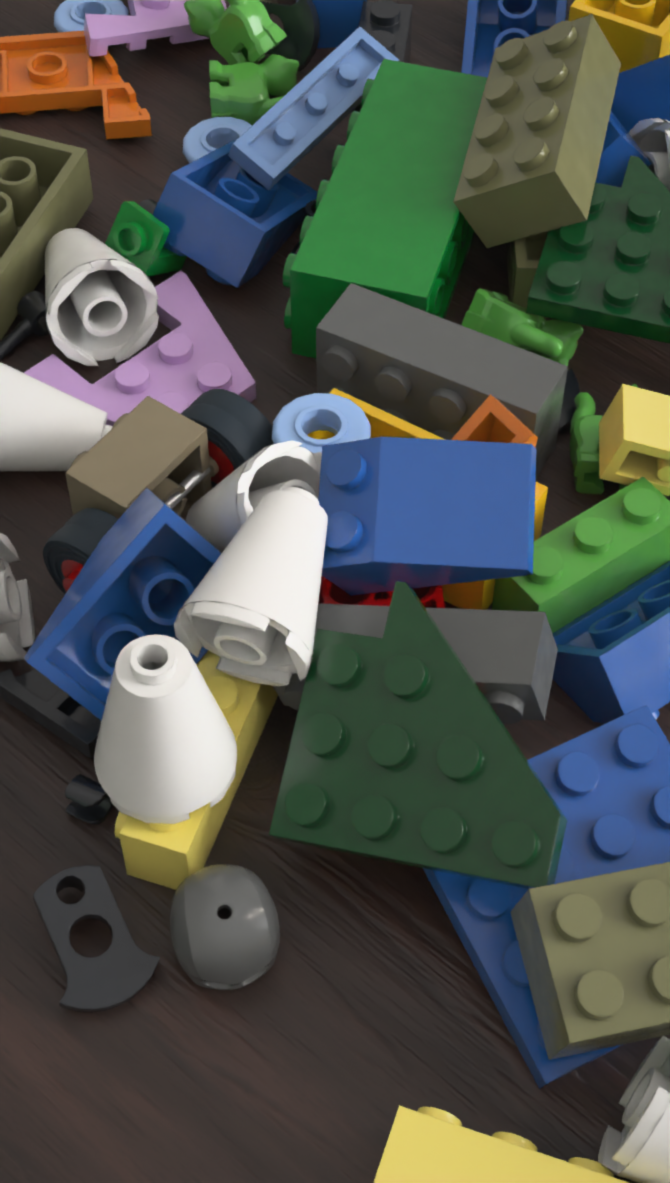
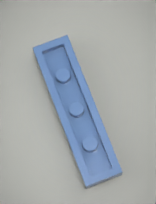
[228,27,399,191]

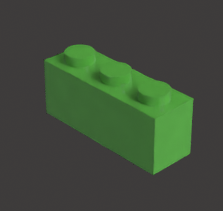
[492,477,670,633]

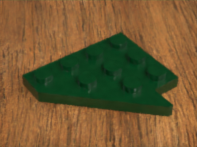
[526,155,670,344]
[269,581,567,889]

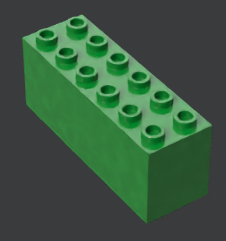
[283,59,487,358]

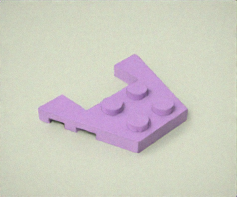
[84,0,227,56]
[24,270,256,426]

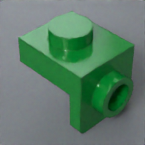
[105,201,187,276]

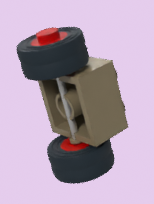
[43,389,274,594]

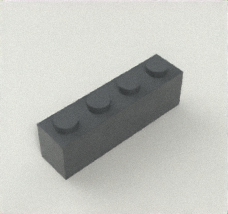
[272,604,558,724]

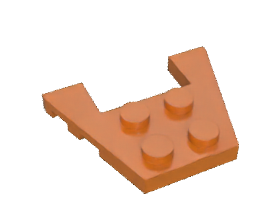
[0,31,152,140]

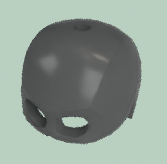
[170,864,280,990]

